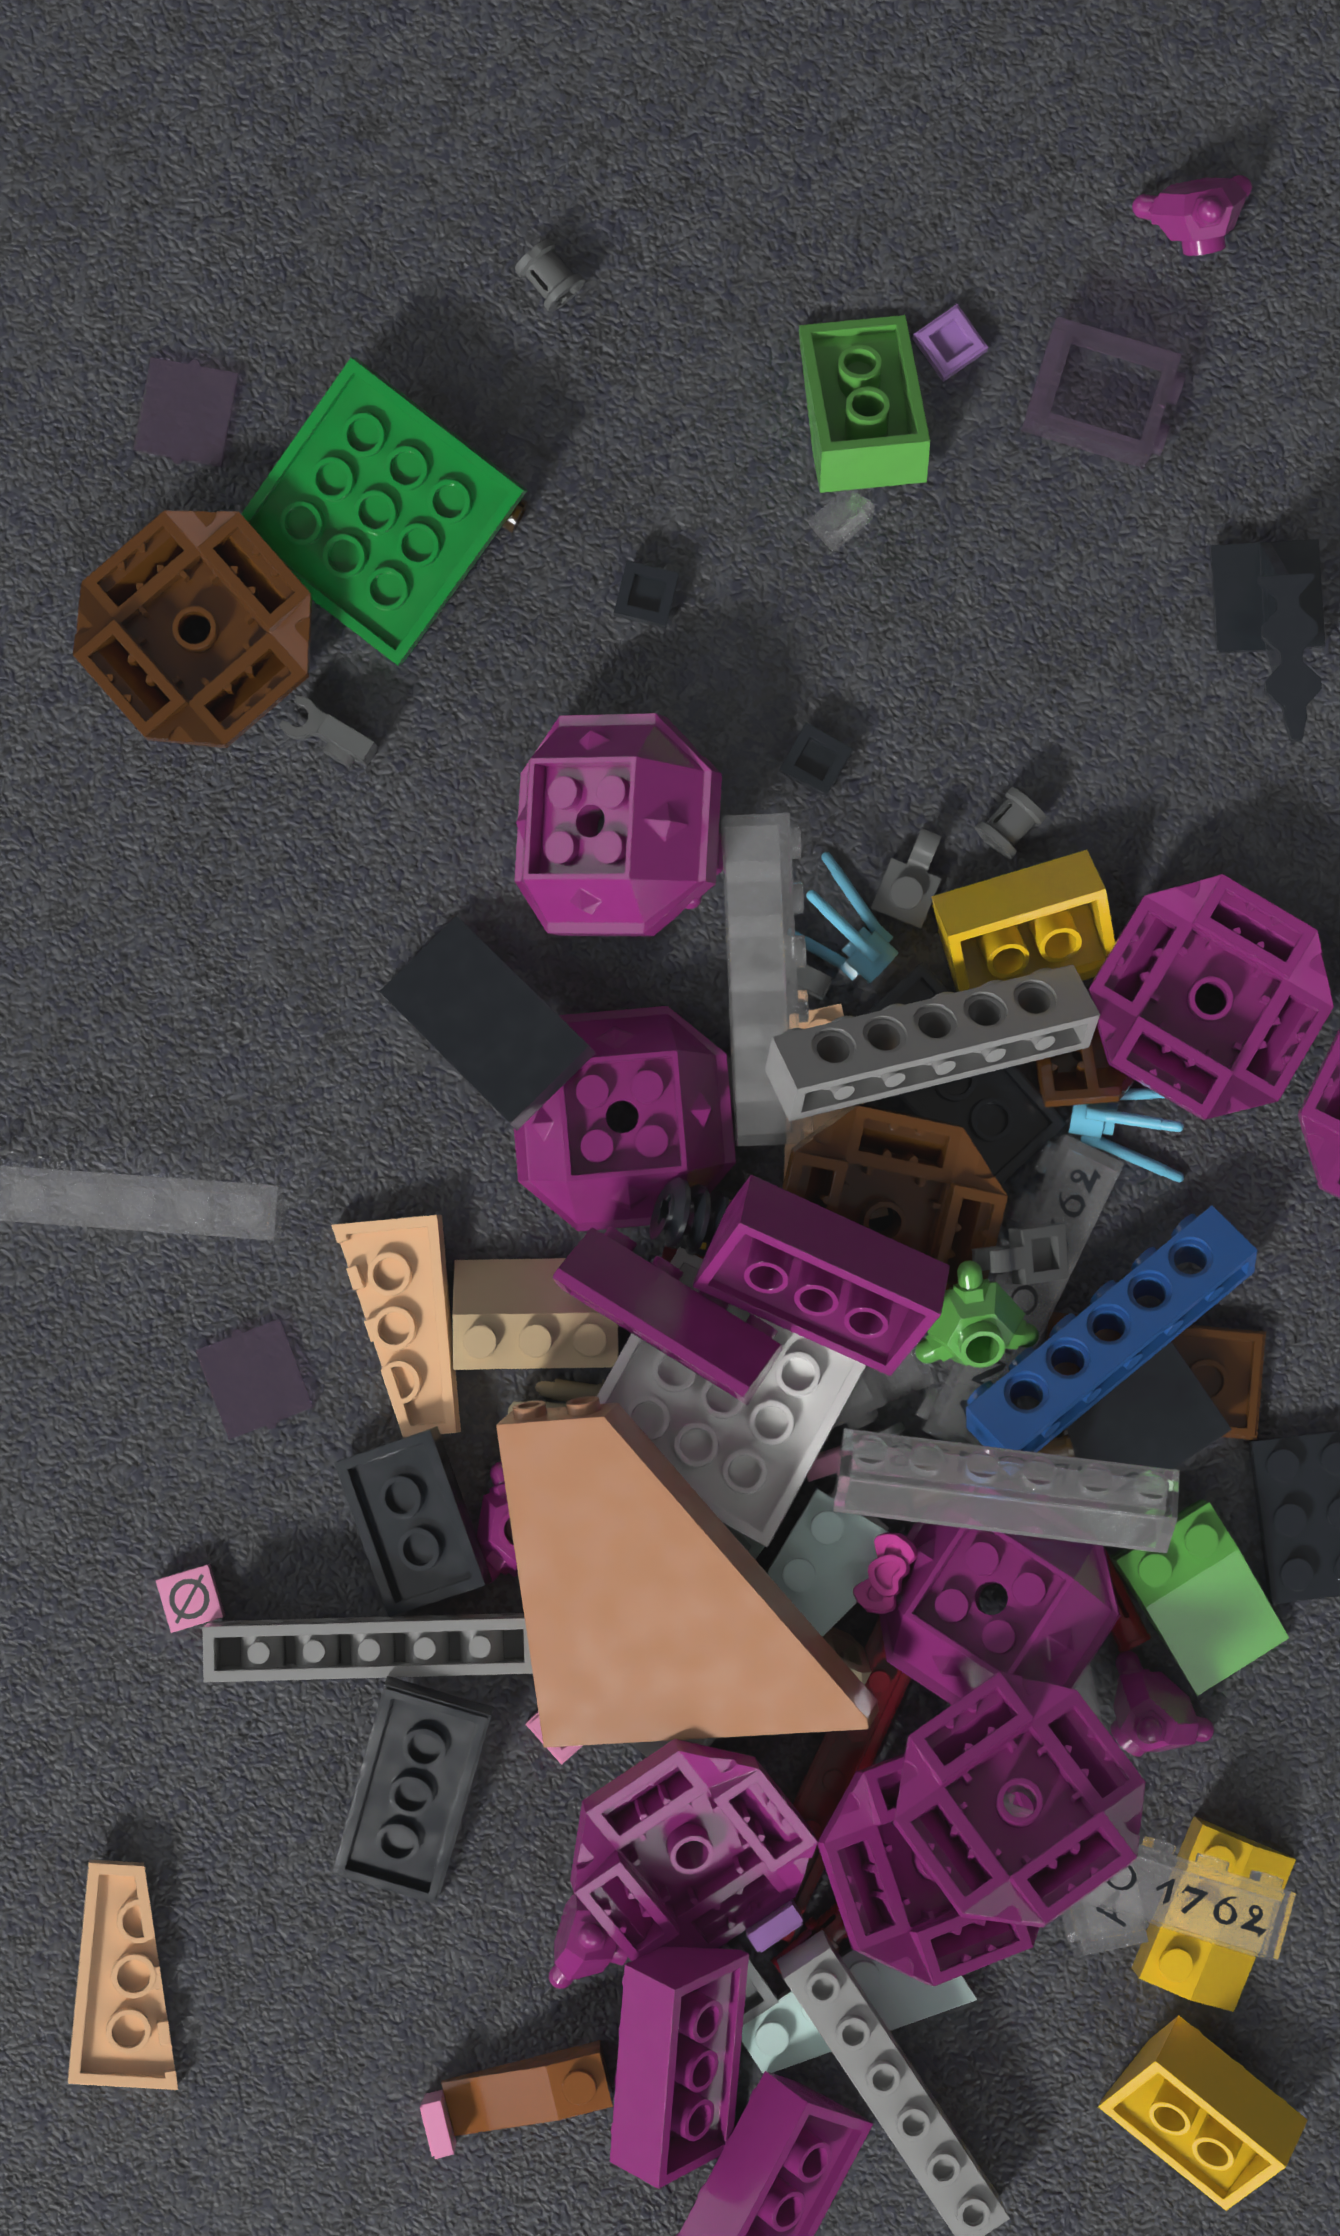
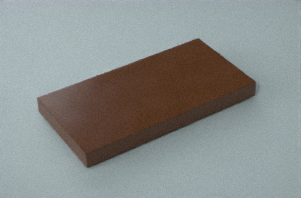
[1039,1312,1266,1440]

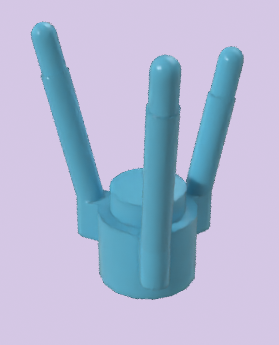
[785,852,899,983]
[1068,1088,1184,1183]

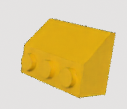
[931,850,1115,992]
[1131,1816,1296,2012]
[1098,2016,1308,2211]

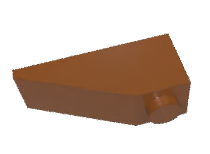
[441,2040,614,2136]

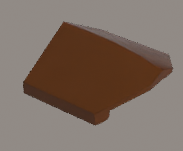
[1035,1026,1135,1107]

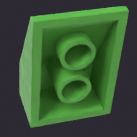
[799,315,930,493]
[1110,1499,1289,1696]

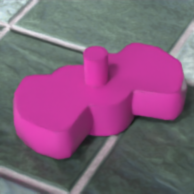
[853,1532,918,1614]

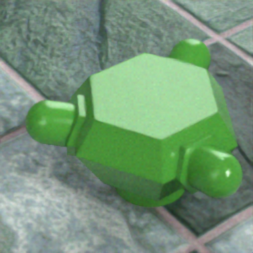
[915,1260,1039,1368]

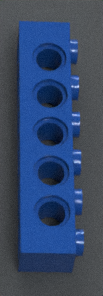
[966,1206,1258,1474]

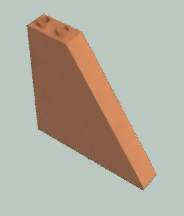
[496,1396,879,1748]

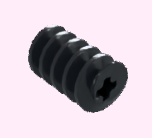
[649,1177,734,1256]

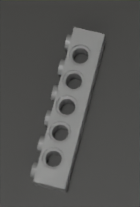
[765,964,1100,1122]
[202,1613,533,1682]
[777,1930,1010,2236]

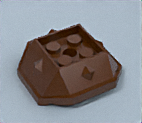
[73,510,313,748]
[782,1104,1008,1333]

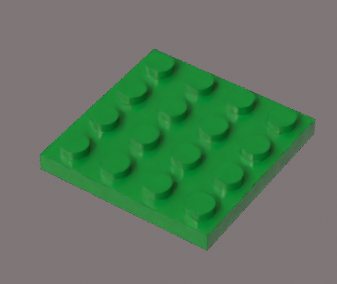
[241,357,528,666]

